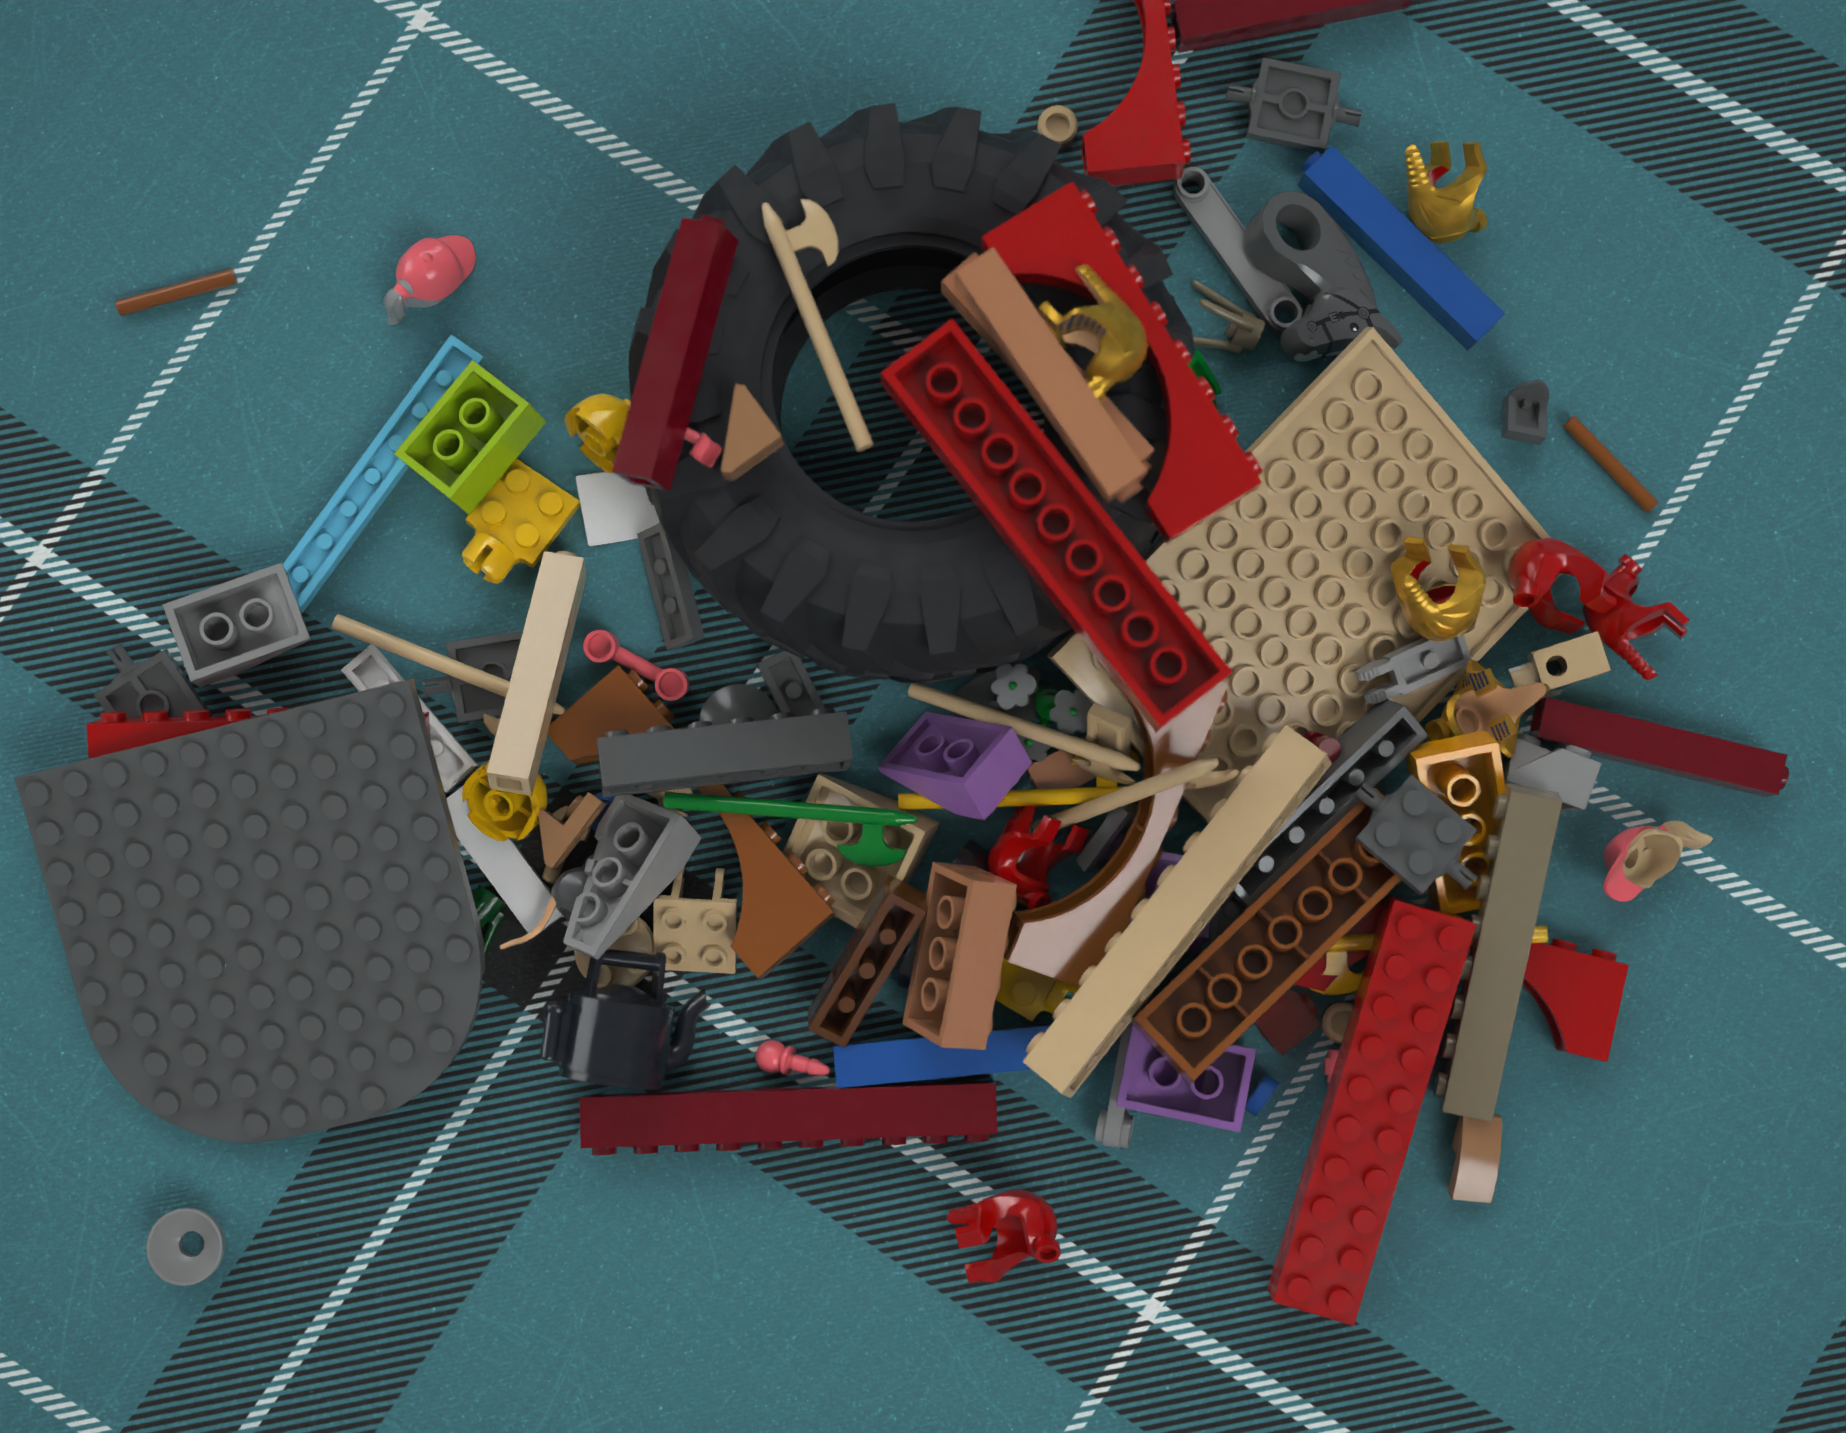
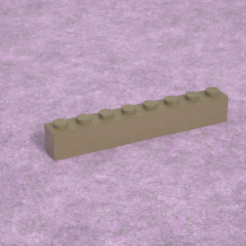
[1434,783,1563,1122]

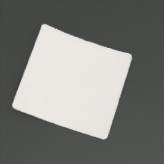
[576,472,660,546]

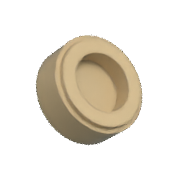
[1037,106,1078,148]
[1320,1002,1353,1043]

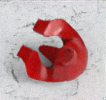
[1507,538,1617,635]
[1582,554,1689,680]
[988,806,1090,910]
[946,1189,1061,1283]

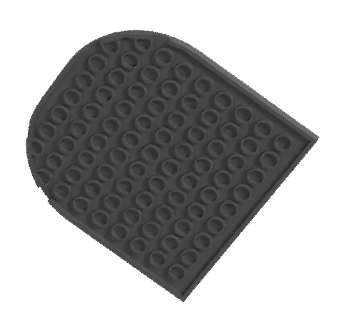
[15,678,485,1143]

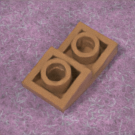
[1447,1113,1502,1203]

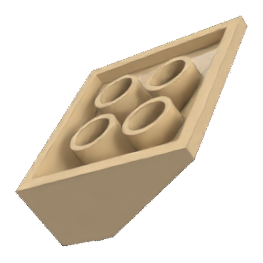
[783,773,939,928]

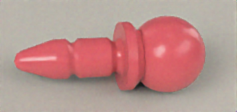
[755,1040,830,1076]

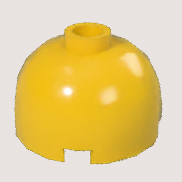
[564,393,630,474]
[462,762,548,842]

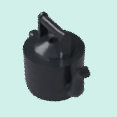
[540,949,712,1089]

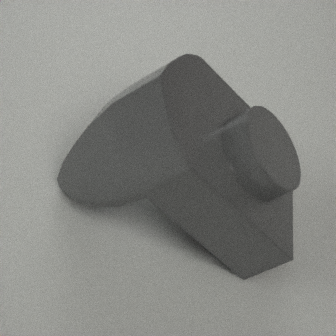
[1501,379,1549,445]

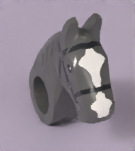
[1244,191,1402,362]

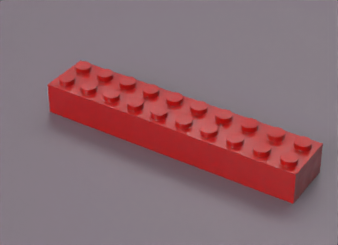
[881,319,1233,732]
[1267,894,1476,1326]

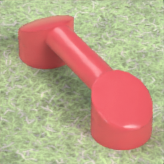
[583,630,689,701]

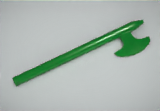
[664,792,917,867]

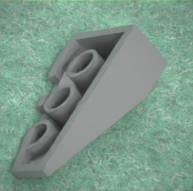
[563,794,702,960]

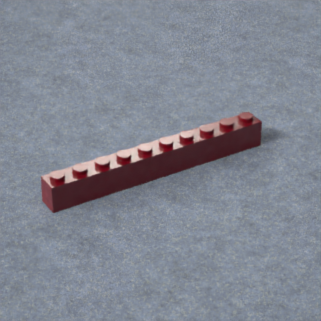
[579,1081,998,1155]

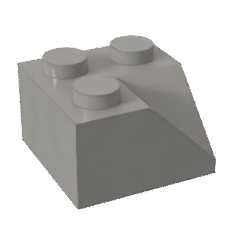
[1501,733,1602,814]

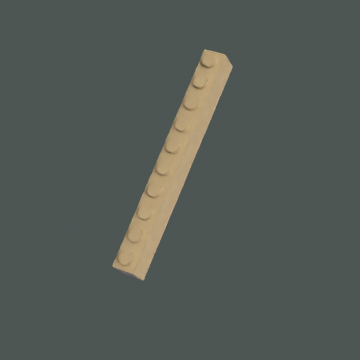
[1023,725,1332,1098]

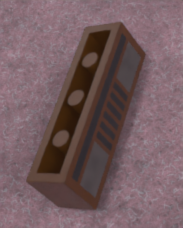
[808,875,927,1048]

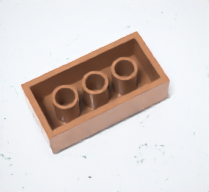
[902,862,1017,1050]

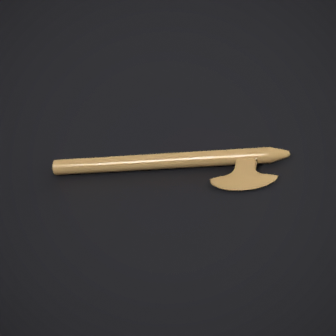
[762,199,873,451]
[332,614,565,740]
[908,683,1140,785]
[1032,758,1239,832]

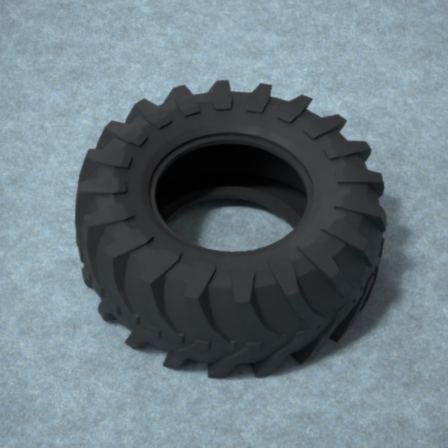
[628,103,1195,684]

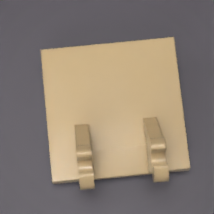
[653,867,737,974]

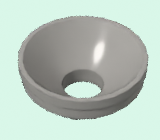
[146,1208,226,1286]

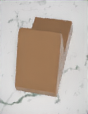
[538,792,607,870]

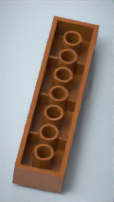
[1131,787,1401,1084]

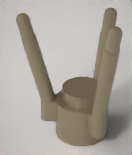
[1191,280,1265,355]

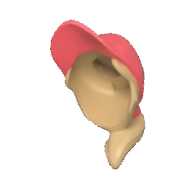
[1603,820,1713,902]

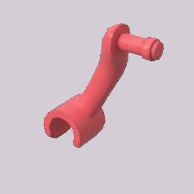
[684,427,723,468]

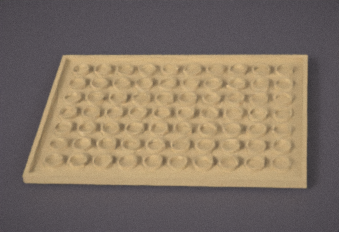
[1047,327,1561,824]

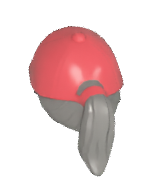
[383,235,476,325]

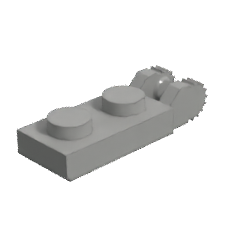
[1355,633,1472,705]

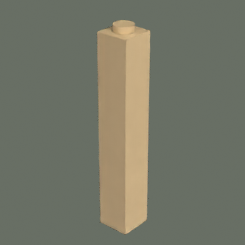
[486,551,587,796]

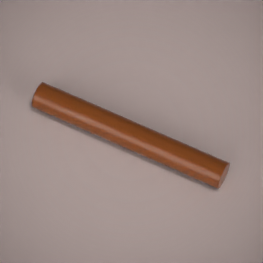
[115,268,238,316]
[1562,415,1659,513]

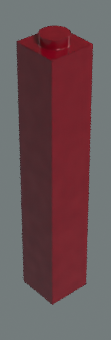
[1169,0,1412,53]
[612,215,739,491]
[1529,697,1789,797]

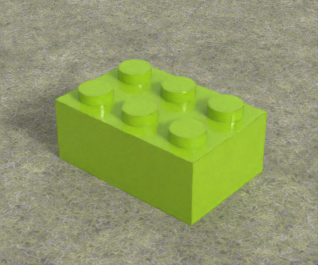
[394,360,547,515]

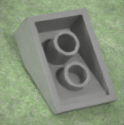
[163,563,311,687]

